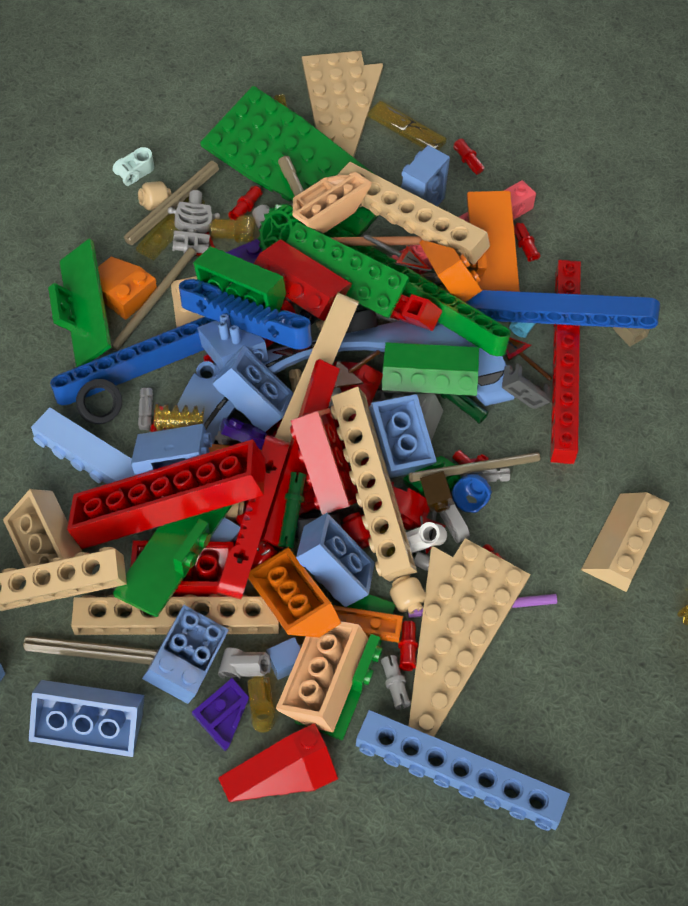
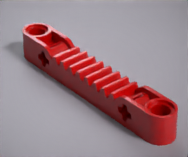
[217,435,290,600]

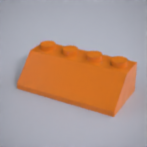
[248,547,341,637]

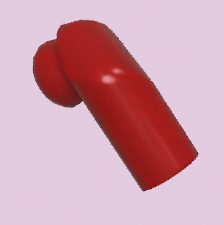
[452,450,489,465]

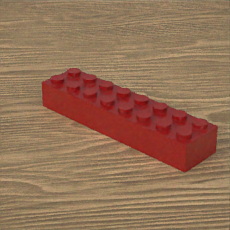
[67,439,266,549]

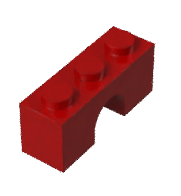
[390,294,443,331]

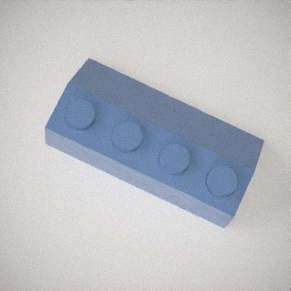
[29,680,144,757]

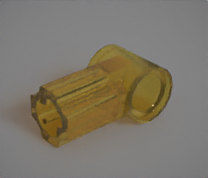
[211,215,255,243]
[247,676,275,733]

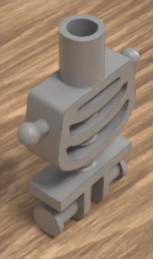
[168,190,220,255]

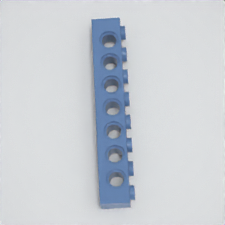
[356,710,570,831]

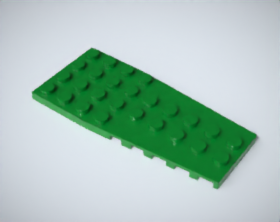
[200,86,378,237]

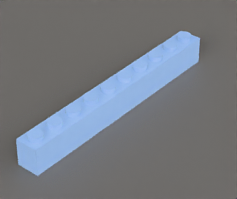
[31,407,240,546]

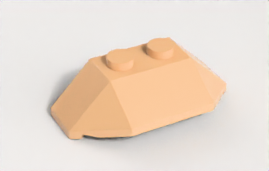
[293,172,372,233]

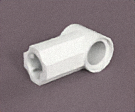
[406,522,447,554]

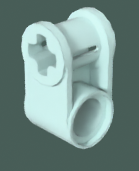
[113,147,154,186]

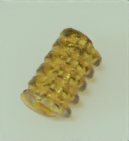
[154,403,204,431]

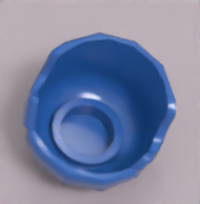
[452,474,492,513]

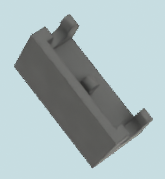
[502,363,551,409]

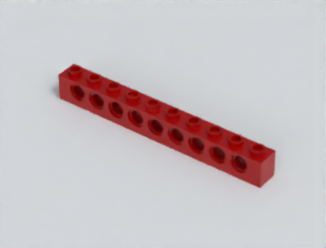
[550,260,581,464]

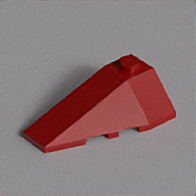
[218,723,338,802]

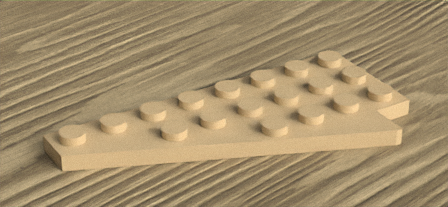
[302,51,383,157]

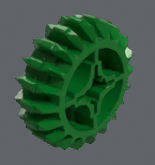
[257,204,306,252]

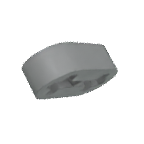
[439,504,470,543]

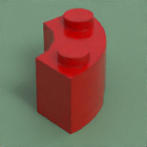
[362,480,430,530]

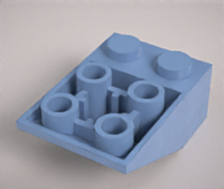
[142,605,229,704]

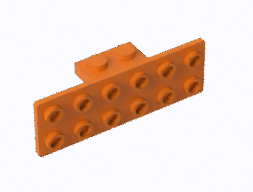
[467,191,520,292]

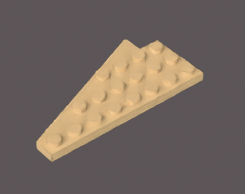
[408,538,531,737]

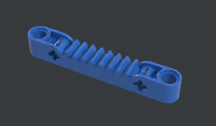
[179,279,312,349]

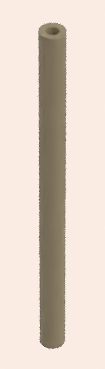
[111,247,196,351]
[409,452,540,482]

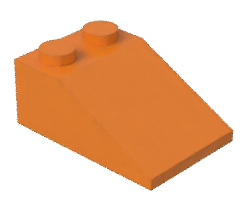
[419,240,482,302]
[98,257,157,320]

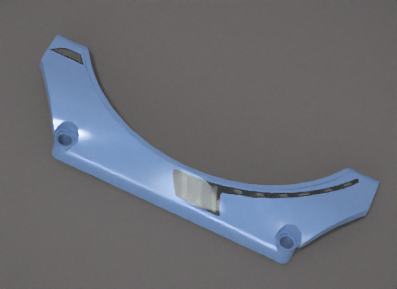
[166,321,514,444]

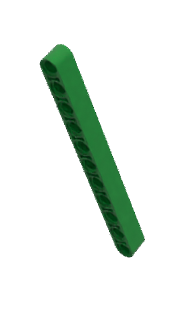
[324,225,511,356]

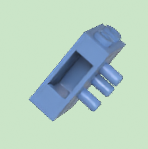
[198,314,269,370]
[131,424,212,475]

